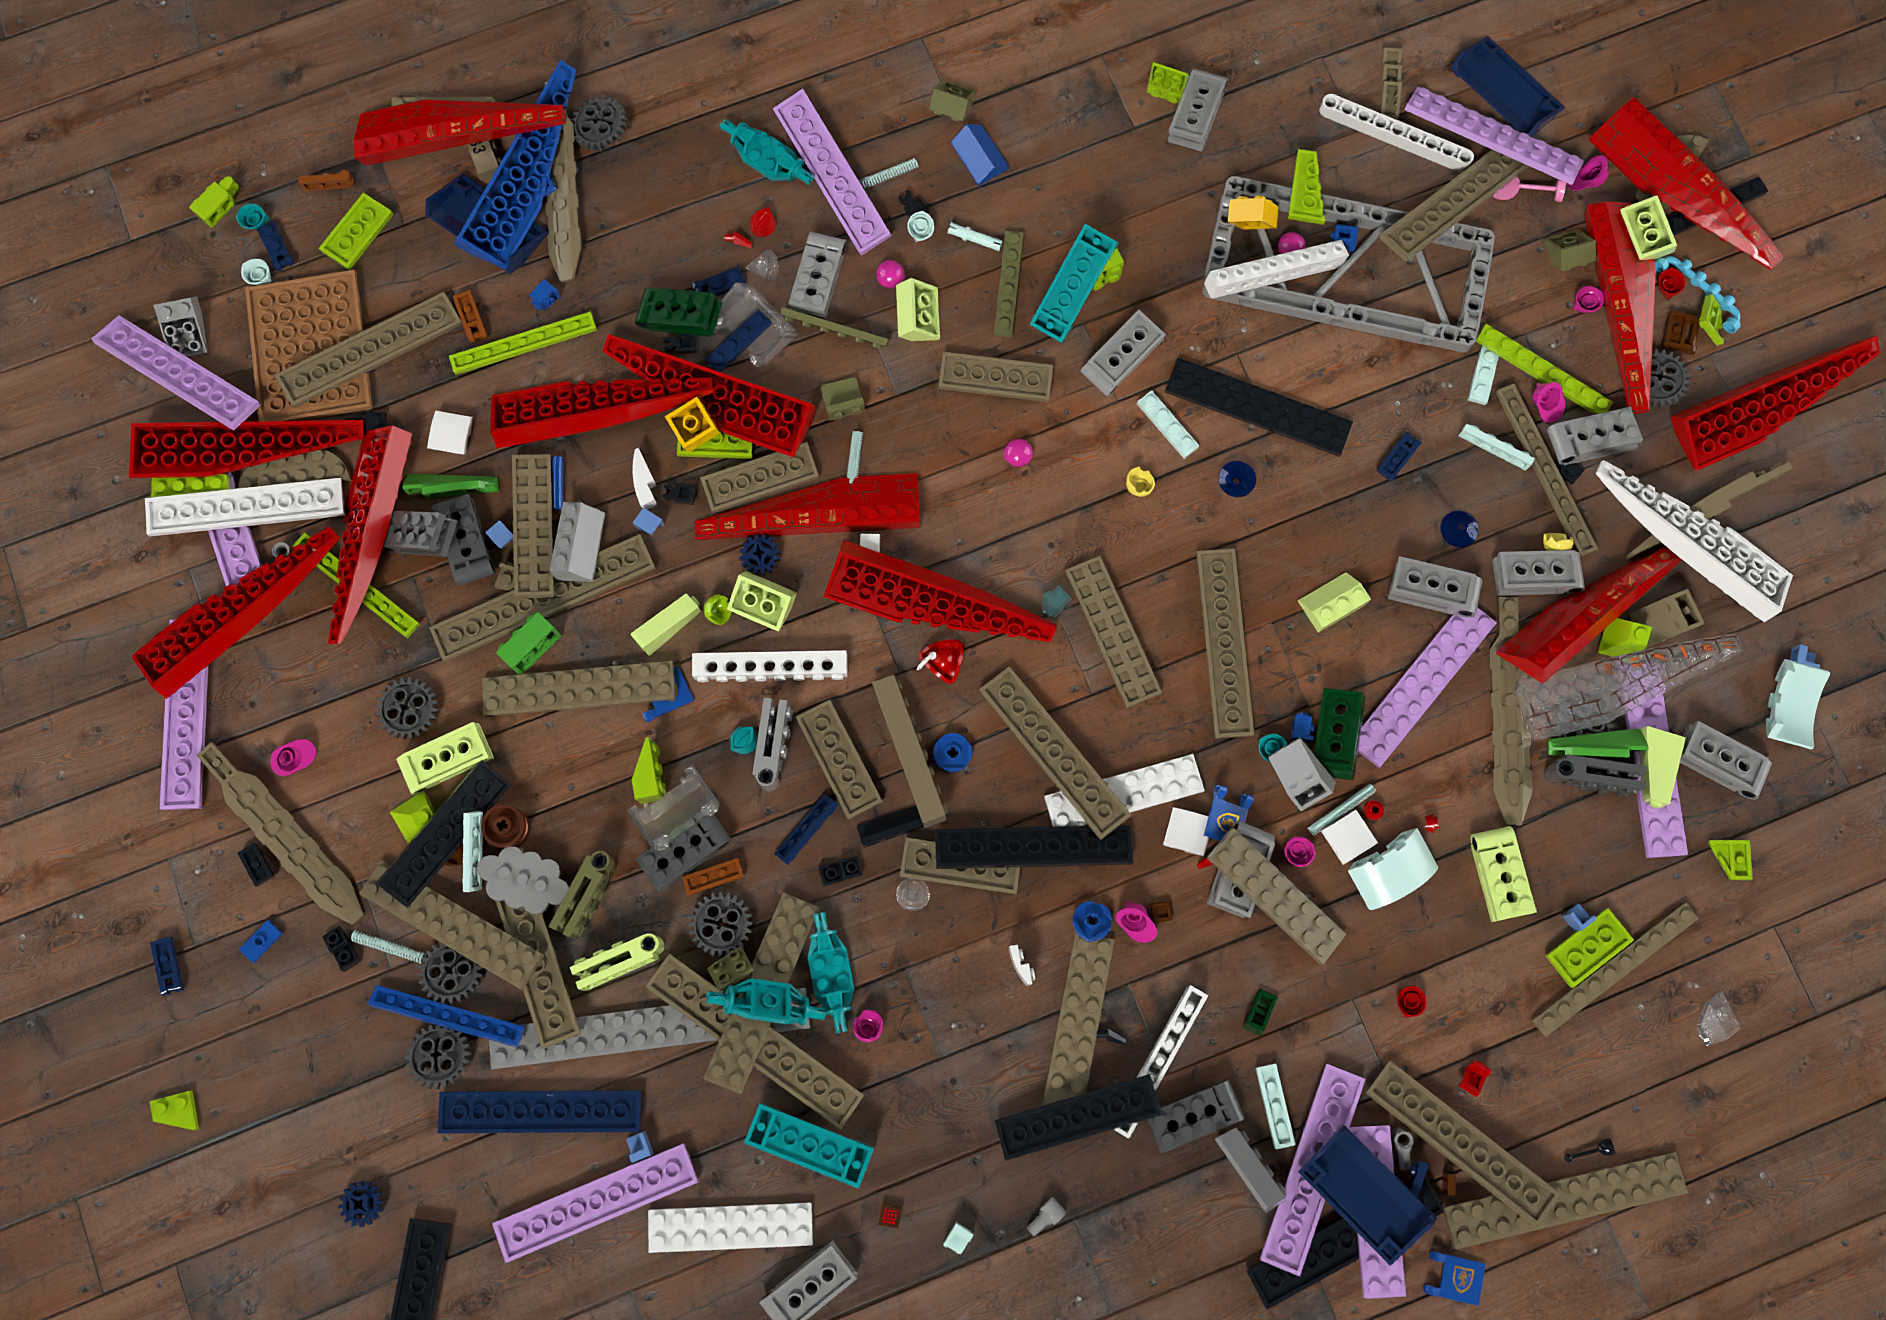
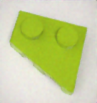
[1699,294,1724,346]
[1708,840,1753,880]
[150,1091,199,1130]

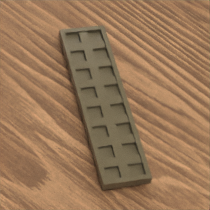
[512,454,554,598]
[1065,556,1162,709]
[1207,828,1346,965]

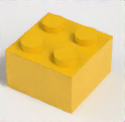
[1228,196,1279,230]
[665,397,720,453]

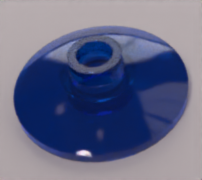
[1218,461,1256,497]
[1440,511,1478,548]

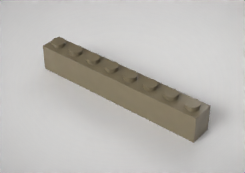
[872,675,948,828]

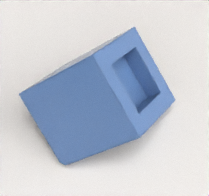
[633,507,665,535]
[485,520,513,549]
[1790,644,1820,668]
[1562,903,1597,932]
[627,1131,654,1163]

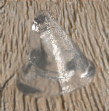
[747,249,779,281]
[896,878,930,911]

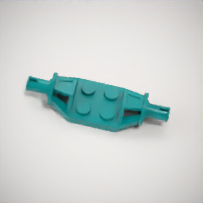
[720,119,814,185]
[808,912,854,1034]
[706,978,826,1025]

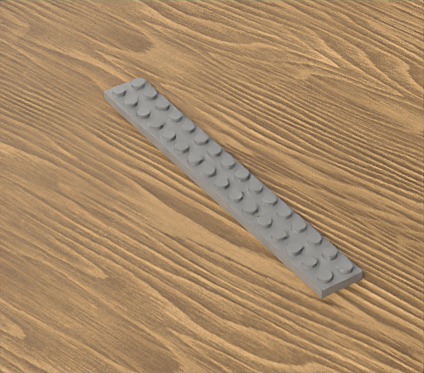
[489,988,811,1069]

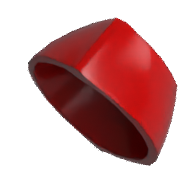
[749,207,777,237]
[1658,267,1686,300]
[1397,985,1427,1018]

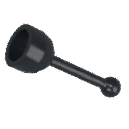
[1564,1138,1615,1162]

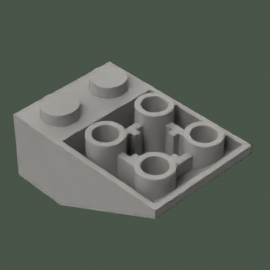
[154,296,208,357]
[1268,738,1336,811]

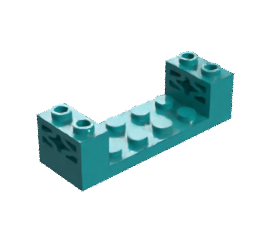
[1029,224,1119,343]
[744,1103,875,1188]

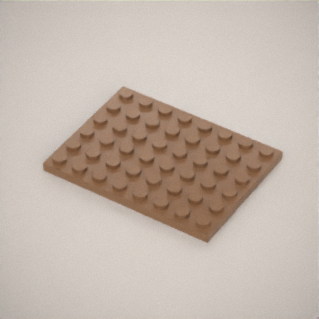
[245,270,373,421]

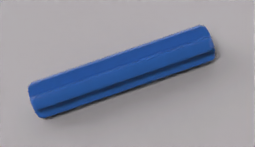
[552,456,564,511]

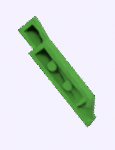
[403,474,499,500]

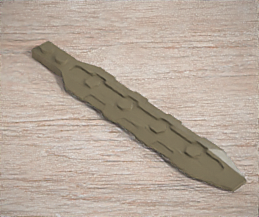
[545,82,581,283]
[1489,597,1533,826]
[196,742,364,925]

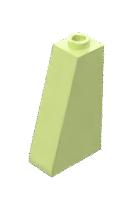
[631,594,701,656]
[1640,726,1686,808]

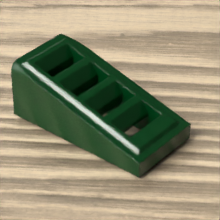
[1243,989,1278,1036]

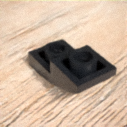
[818,856,863,887]
[322,926,362,972]

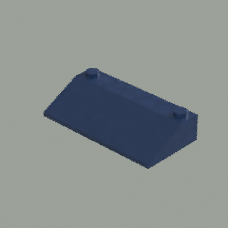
[1450,36,1565,137]
[425,173,548,274]
[1298,1125,1437,1266]

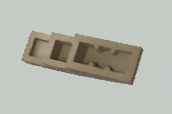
[1380,48,1402,119]

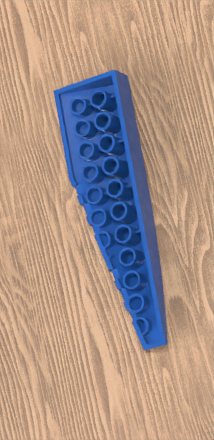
[453,60,576,270]

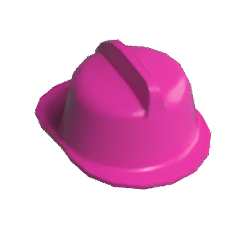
[1568,155,1609,191]
[1532,382,1565,423]
[270,739,316,776]
[1116,901,1157,943]

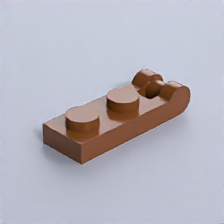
[298,170,355,192]
[453,290,488,343]

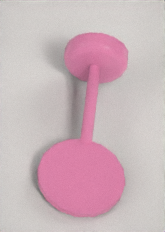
[1493,177,1566,202]

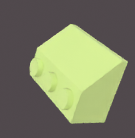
[1620,195,1677,260]
[896,278,940,341]
[727,571,797,632]
[1298,572,1371,633]

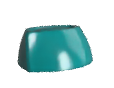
[236,203,270,230]
[730,726,758,754]
[1258,734,1288,762]

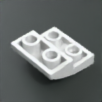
[427,411,473,455]
[1163,807,1209,856]
[1321,810,1378,865]
[1009,945,1035,986]

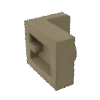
[494,562,514,592]

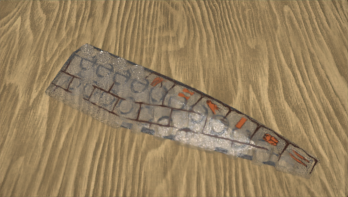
[1513,633,1743,741]

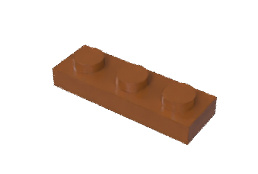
[682,858,744,896]

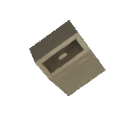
[1627,589,1705,649]

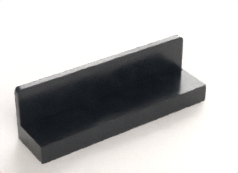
[857,805,924,848]

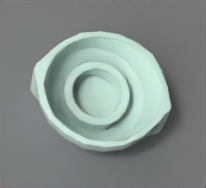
[907,211,934,242]
[241,259,272,285]

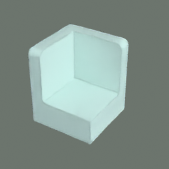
[943,1222,974,1254]

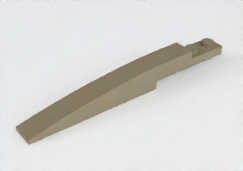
[1625,462,1793,560]

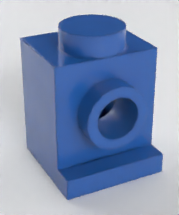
[1329,225,1358,253]
[529,279,561,311]
[1290,712,1314,743]

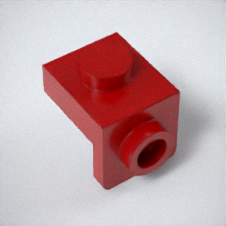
[1459,1060,1492,1097]

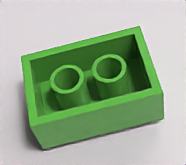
[496,612,562,675]

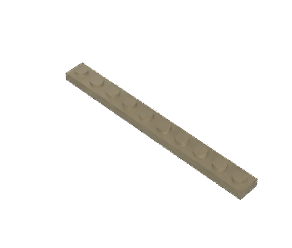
[1495,384,1598,557]
[1531,902,1699,1037]

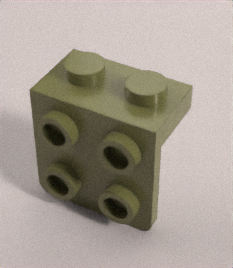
[821,377,865,421]
[707,946,754,992]

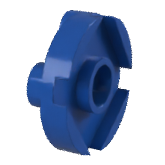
[933,733,972,773]
[1072,901,1112,942]

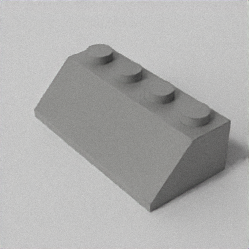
[550,502,606,582]
[1215,1128,1287,1213]

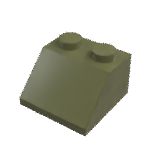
[929,80,977,121]
[1544,229,1596,271]

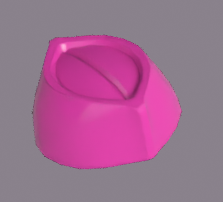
[1573,286,1604,313]

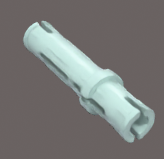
[948,222,1003,252]

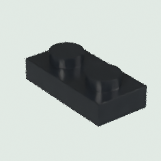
[237,843,275,887]

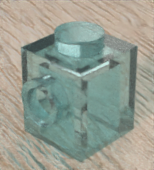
[1041,585,1072,618]

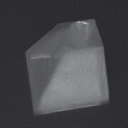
[1697,991,1742,1046]

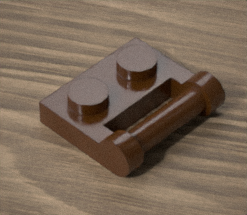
[1662,310,1700,355]

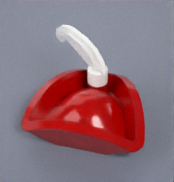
[917,639,963,684]

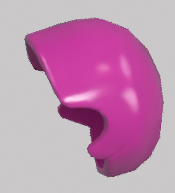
[1277,232,1306,254]
[876,260,906,288]
[1004,439,1033,467]
[1284,836,1315,867]
[853,1010,883,1042]

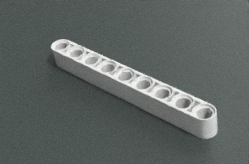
[1319,94,1474,172]

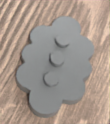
[477,846,570,915]

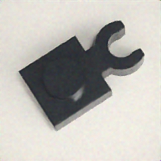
[898,190,929,217]
[663,334,696,354]
[353,412,387,431]
[1554,454,1585,485]
[662,483,697,505]

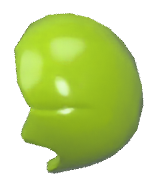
[704,594,732,625]

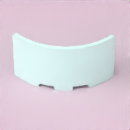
[1766,659,1830,749]
[1348,828,1438,910]

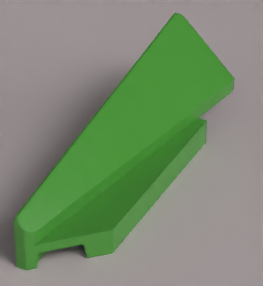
[1548,729,1649,758]

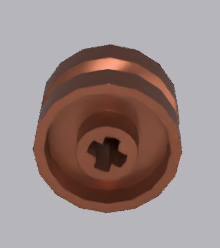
[481,804,530,849]

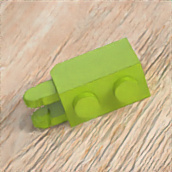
[189,176,239,228]

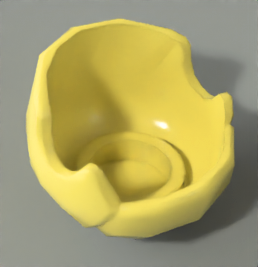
[1126,467,1155,497]
[1543,533,1573,551]

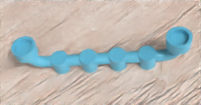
[1654,256,1741,333]

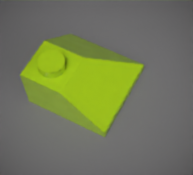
[1597,618,1652,663]
[390,791,436,844]

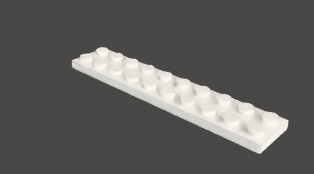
[145,478,345,537]

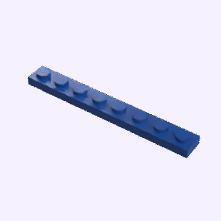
[368,985,525,1048]

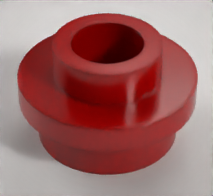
[1364,800,1384,820]
[1425,814,1439,833]

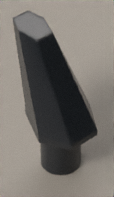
[1097,1026,1126,1046]

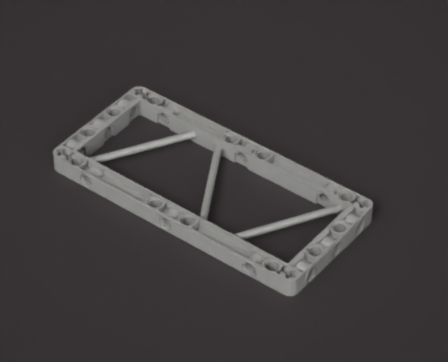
[1202,176,1495,352]

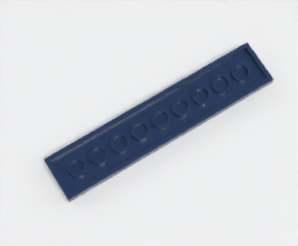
[437,1090,642,1134]

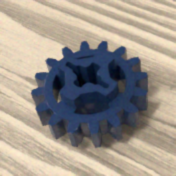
[739,535,781,576]
[338,1181,385,1227]

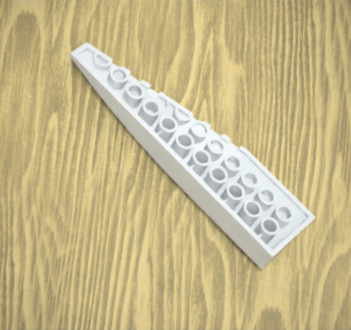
[1596,460,1793,622]

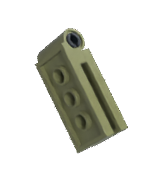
[548,851,617,940]

